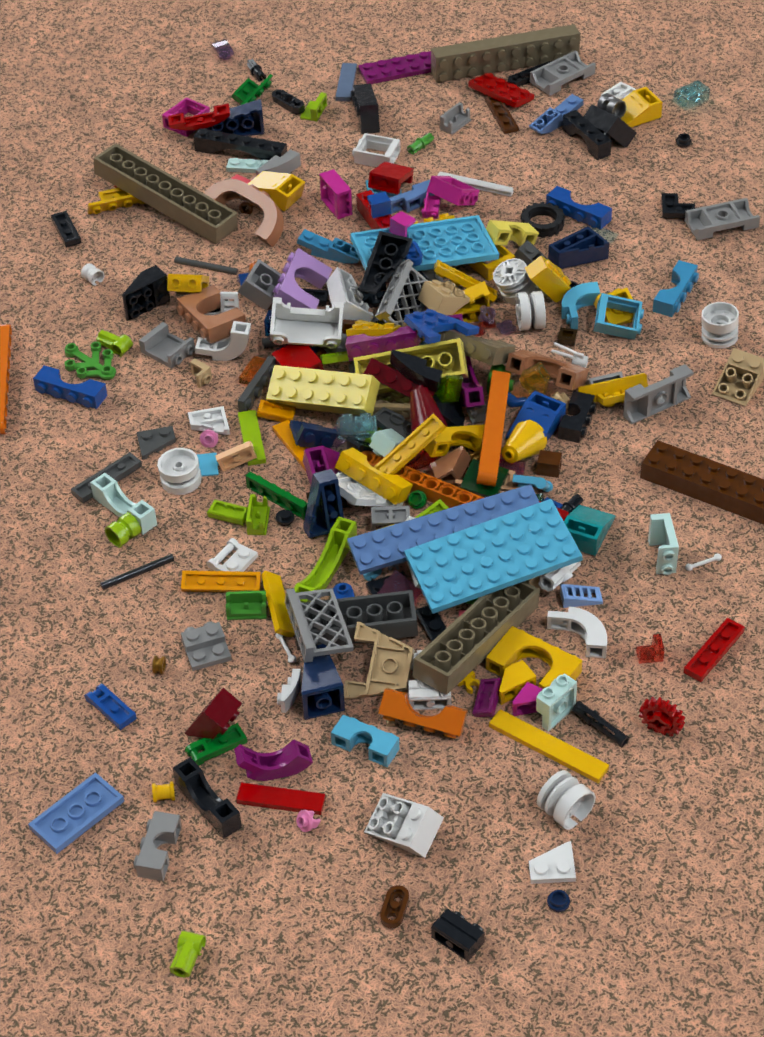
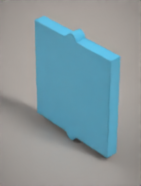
[197,452,219,477]

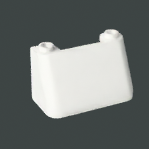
[270,297,344,349]

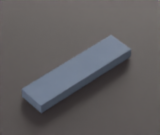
[335,63,357,101]

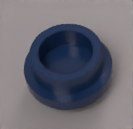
[547,890,570,912]

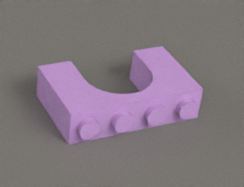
[272,248,332,309]

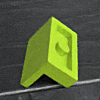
[300,92,327,122]

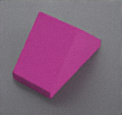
[512,682,543,716]

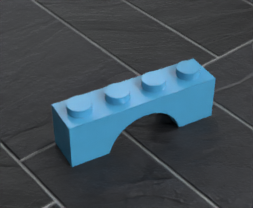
[653,260,699,317]

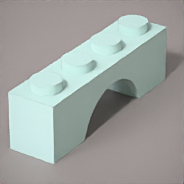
[90,473,157,535]

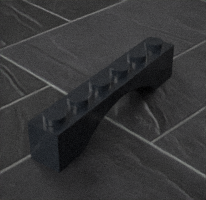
[194,128,287,160]

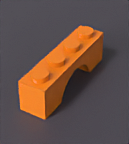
[378,688,468,738]

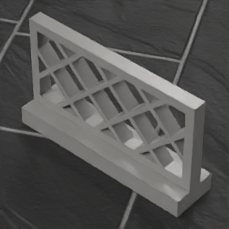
[375,259,428,326]
[285,588,354,663]

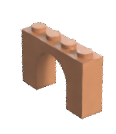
[176,285,246,344]
[505,349,589,391]

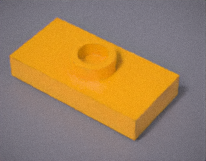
[257,399,296,422]

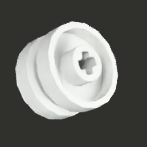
[515,291,546,331]
[157,448,202,495]

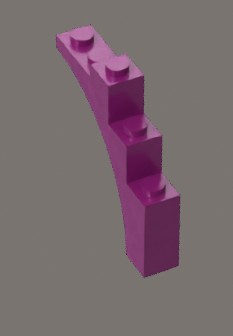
[448,314,485,407]

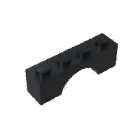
[562,110,611,160]
[172,757,242,839]

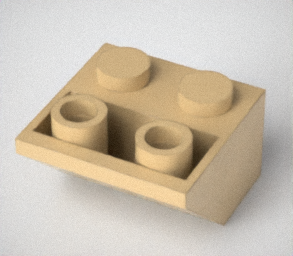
[418,280,470,316]

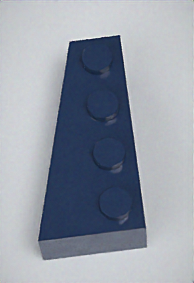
[205,99,264,136]

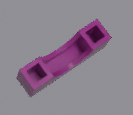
[345,326,421,361]

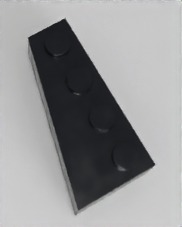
[350,83,380,134]

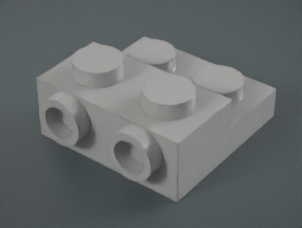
[181,621,232,671]

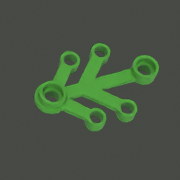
[64,342,116,380]

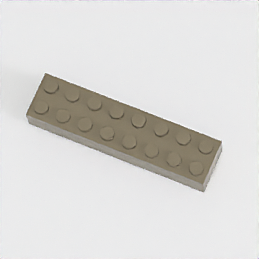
[413,582,540,695]

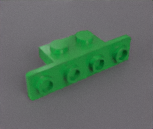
[231,74,273,105]

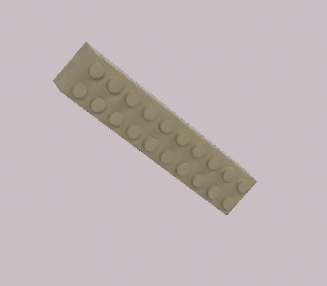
[431,24,580,83]
[94,143,238,244]

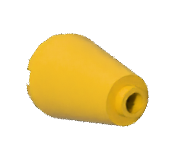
[501,420,547,463]

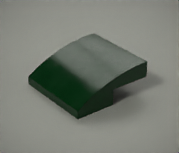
[460,459,509,498]

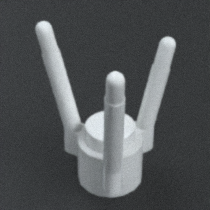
[551,342,589,368]

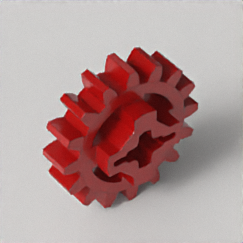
[639,697,685,737]

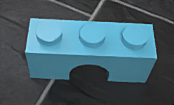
[331,715,400,768]

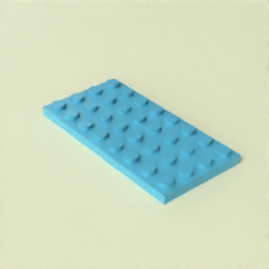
[350,215,499,275]
[404,499,583,614]

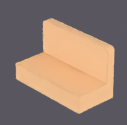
[215,441,257,471]

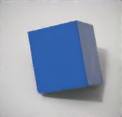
[367,191,391,218]

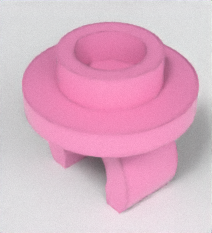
[200,430,218,448]
[296,810,321,832]

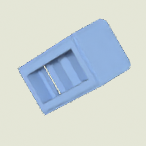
[560,584,603,608]

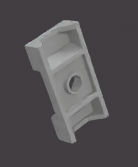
[530,50,596,96]
[685,198,760,240]
[623,364,694,424]

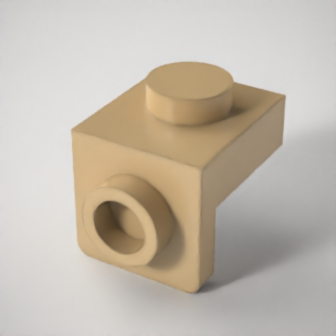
[190,358,212,388]

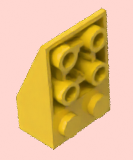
[621,87,663,127]
[248,171,305,212]

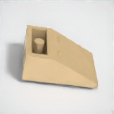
[712,348,764,407]

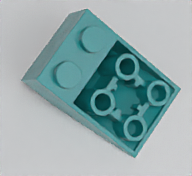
[564,505,616,556]

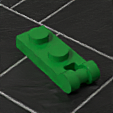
[185,723,248,766]

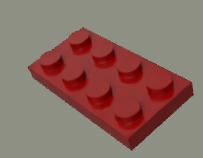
[468,73,535,108]

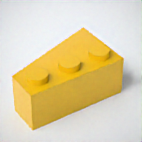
[525,256,571,303]

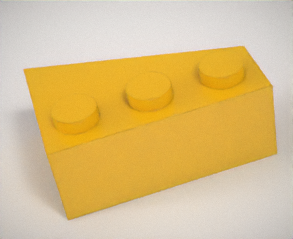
[452,281,490,323]

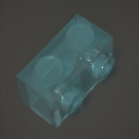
[674,80,710,111]
[336,413,377,439]

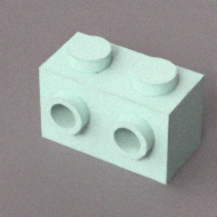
[369,428,405,457]

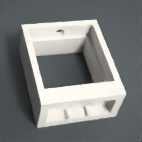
[352,133,400,167]

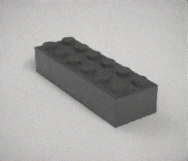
[295,590,418,650]

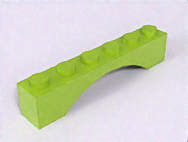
[294,517,357,603]

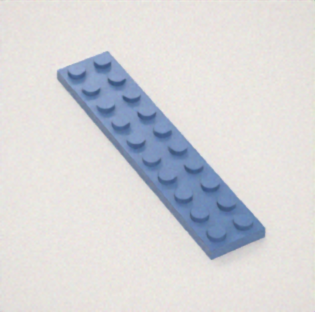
[347,484,540,575]

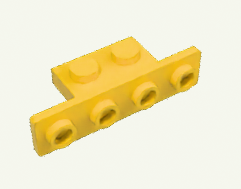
[87,188,145,214]
[578,373,648,407]

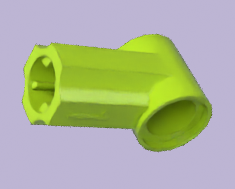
[96,330,133,357]
[170,931,206,978]

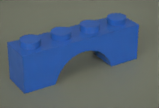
[546,186,612,230]
[33,365,108,409]

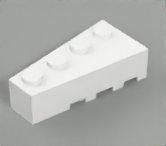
[326,267,375,322]

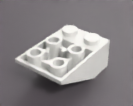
[364,793,444,858]

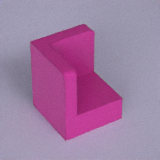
[389,211,416,237]

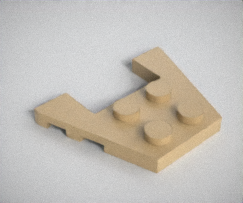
[344,621,415,700]

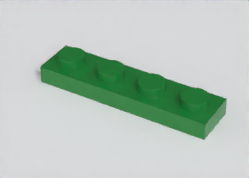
[245,471,308,520]

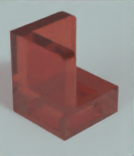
[636,634,665,664]

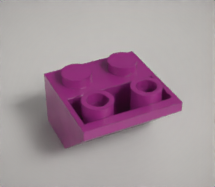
[303,446,341,486]

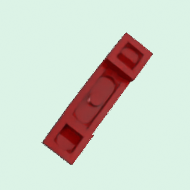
[168,103,230,130]

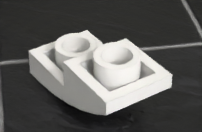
[277,669,302,713]

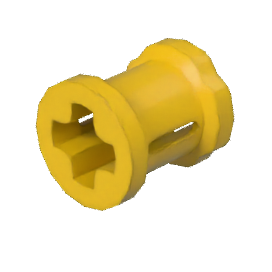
[152,781,175,803]

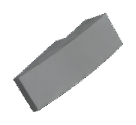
[256,149,301,176]

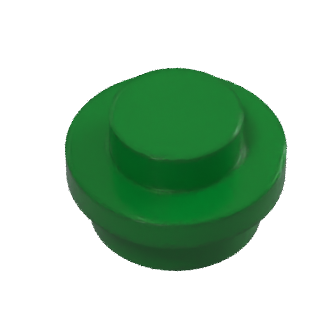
[408,490,427,509]

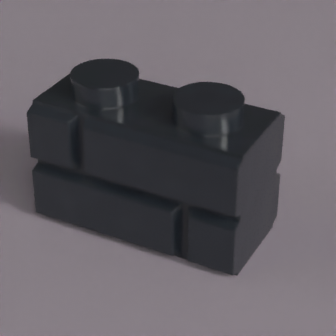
[431,909,485,961]

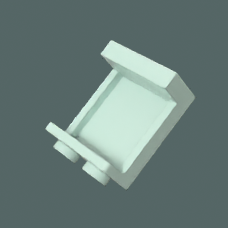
[648,513,679,575]

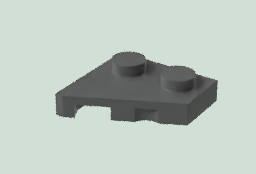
[137,426,176,460]

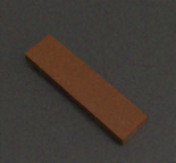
[485,96,519,134]

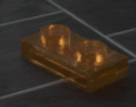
[239,356,266,385]

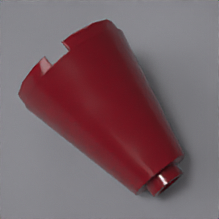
[410,385,448,433]

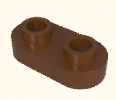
[380,885,409,929]

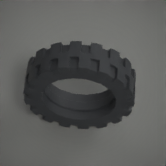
[521,202,565,238]

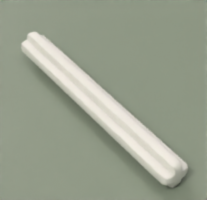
[438,172,514,196]

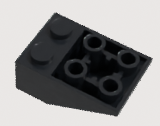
[122,265,170,321]

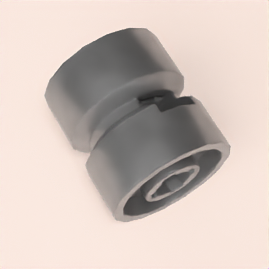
[597,93,627,119]

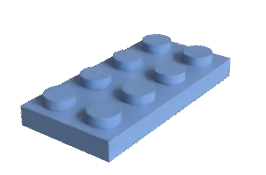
[28,772,124,854]

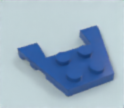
[404,309,480,344]

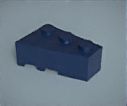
[548,226,609,269]
[303,469,344,538]

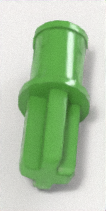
[407,133,434,155]

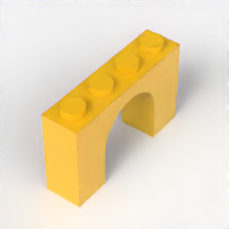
[486,626,583,689]

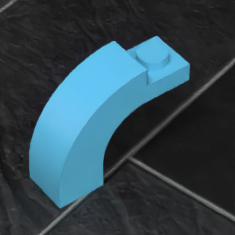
[561,282,600,329]

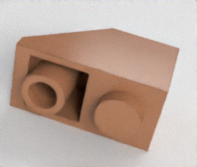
[430,446,471,485]

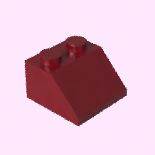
[185,688,242,739]

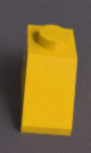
[499,660,536,705]

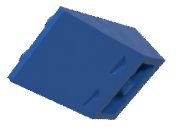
[506,391,566,440]

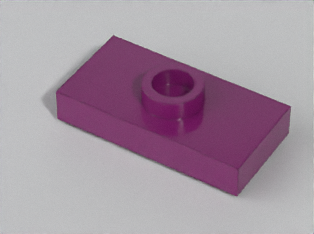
[472,678,502,717]

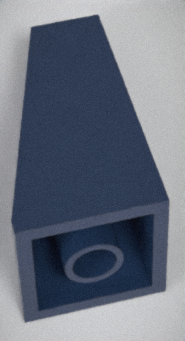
[301,644,345,720]

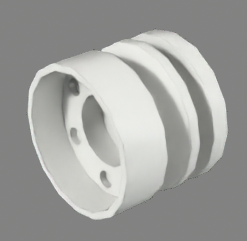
[493,258,536,305]
[701,302,739,349]
[537,770,596,830]

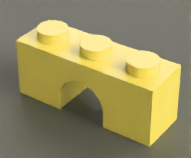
[486,220,539,247]

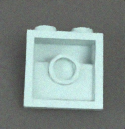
[536,673,577,732]

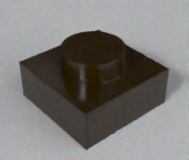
[557,327,578,346]

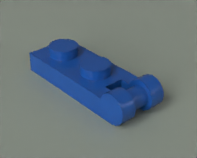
[84,683,137,730]

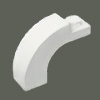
[195,321,251,361]
[547,606,607,658]

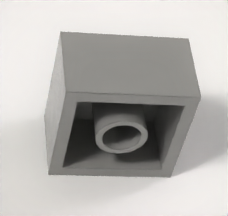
[238,259,281,310]

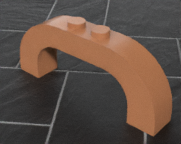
[204,179,284,247]

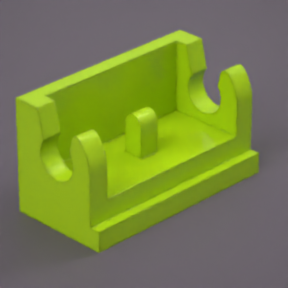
[246,494,270,535]

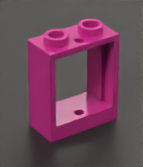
[162,97,210,137]
[319,169,352,219]
[427,176,480,205]

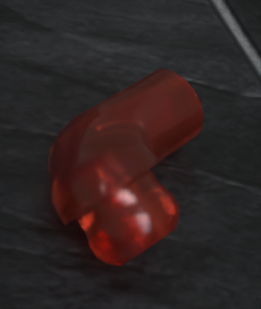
[476,319,496,336]

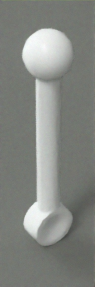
[685,554,722,571]
[275,633,297,663]

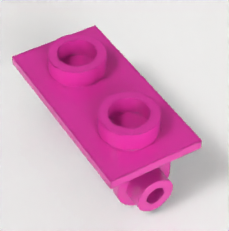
[422,192,441,219]

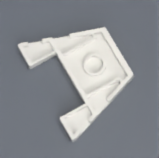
[335,472,404,507]

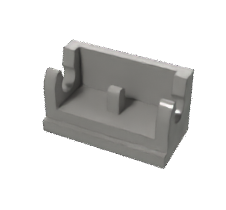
[440,102,471,135]
[371,506,410,530]

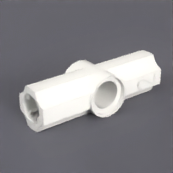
[539,561,581,592]

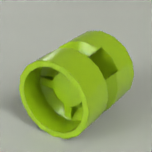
[105,512,141,548]

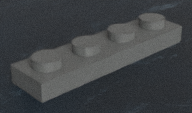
[237,356,276,412]
[71,452,142,503]

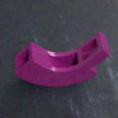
[234,740,313,781]

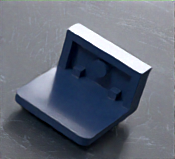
[289,420,338,449]

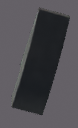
[390,349,443,393]

